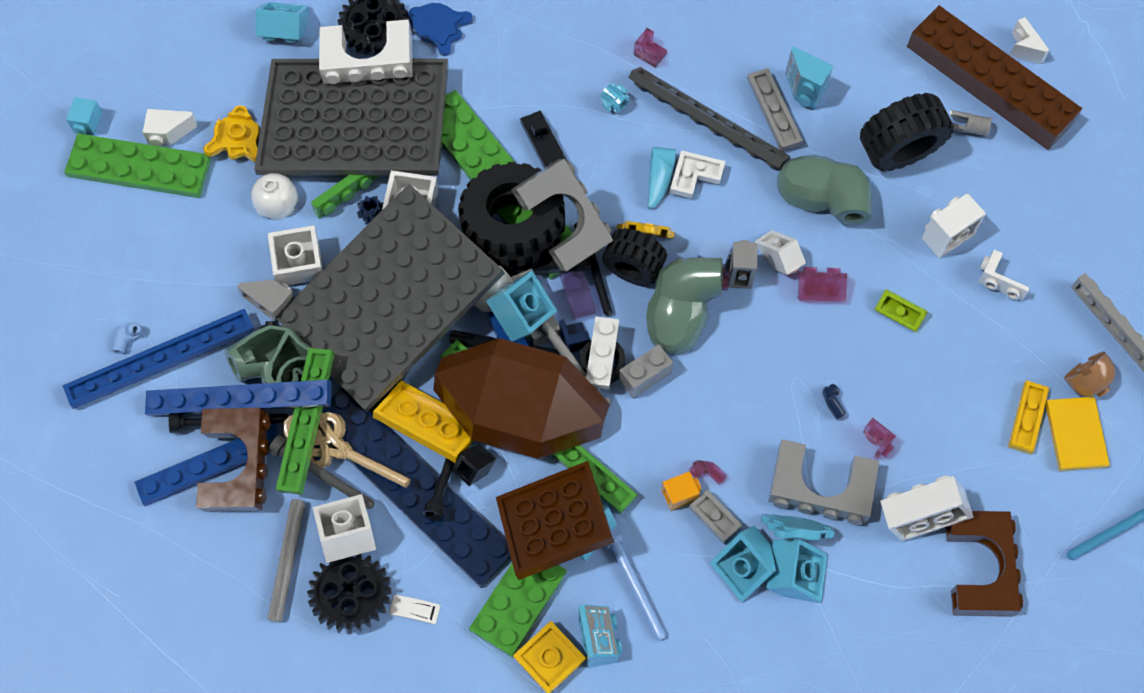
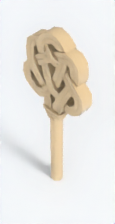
[283,412,410,488]

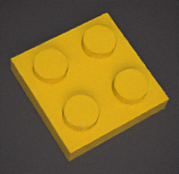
[513,621,586,693]

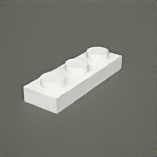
[586,316,619,390]

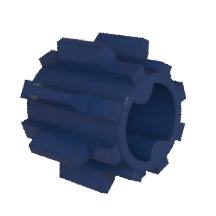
[357,196,384,225]

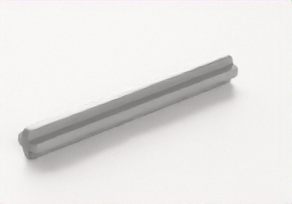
[267,499,305,623]

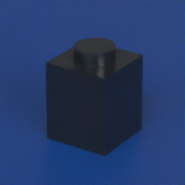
[452,443,496,487]

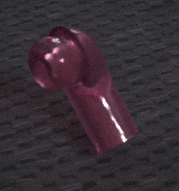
[689,460,727,485]

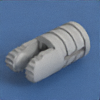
[950,110,992,137]

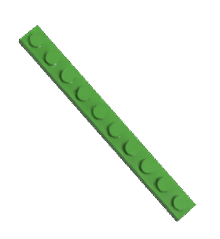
[440,340,637,515]

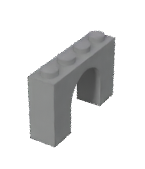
[511,159,613,271]
[768,439,879,525]

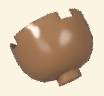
[1064,351,1116,397]

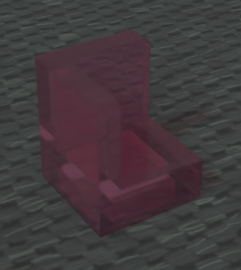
[634,28,667,68]

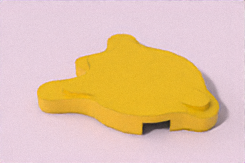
[203,105,260,162]
[616,221,675,239]

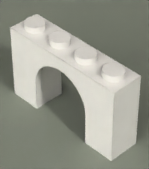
[319,20,413,84]

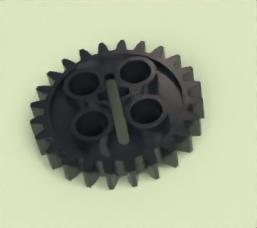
[338,0,410,55]
[307,554,392,634]

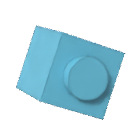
[66,97,102,135]

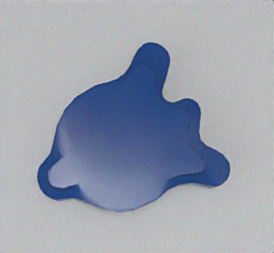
[408,3,473,56]

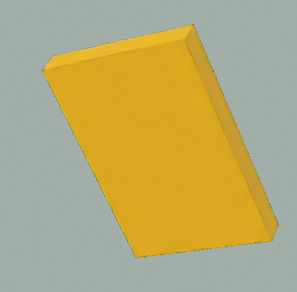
[1045,397,1110,471]

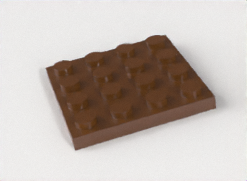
[496,461,615,580]

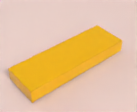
[1008,380,1049,455]

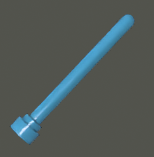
[1067,508,1144,560]

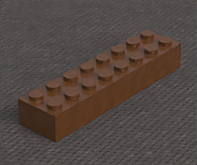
[907,5,1083,150]

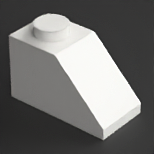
[143,109,197,146]
[754,230,806,275]

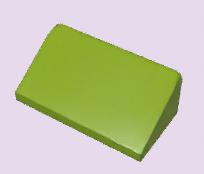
[874,289,928,332]

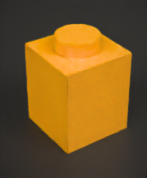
[661,471,701,511]

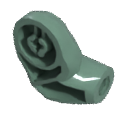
[777,155,872,224]
[646,257,723,355]
[225,325,311,383]

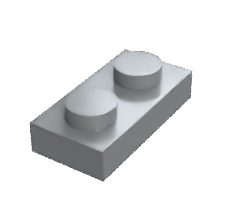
[689,489,742,544]

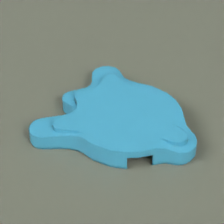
[761,514,835,540]

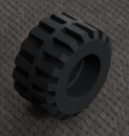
[602,228,667,286]

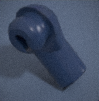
[822,384,846,419]

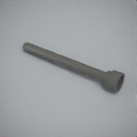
[268,435,374,509]

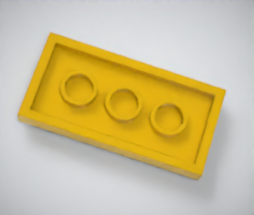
[373,381,474,463]

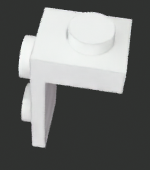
[978,250,1030,301]

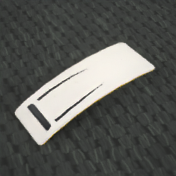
[389,595,440,624]

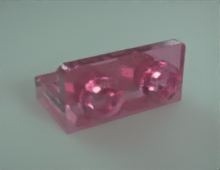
[797,267,847,302]

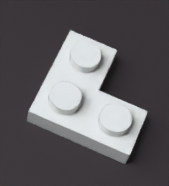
[670,150,726,199]

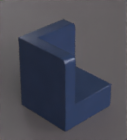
[559,319,590,353]

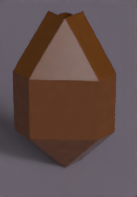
[433,338,610,459]

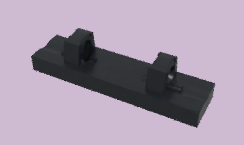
[520,110,578,181]

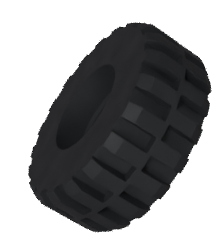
[458,162,566,267]

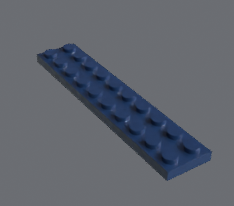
[319,387,511,588]

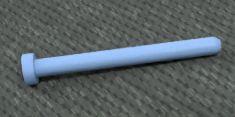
[606,535,666,641]

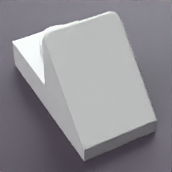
[1010,17,1049,64]

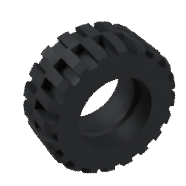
[860,93,954,171]

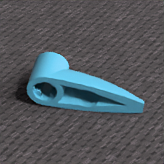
[648,147,676,209]

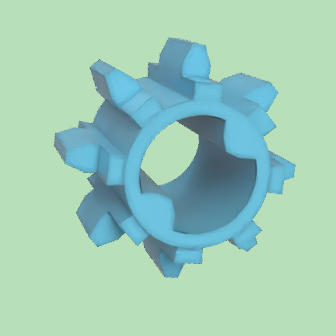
[600,84,630,113]

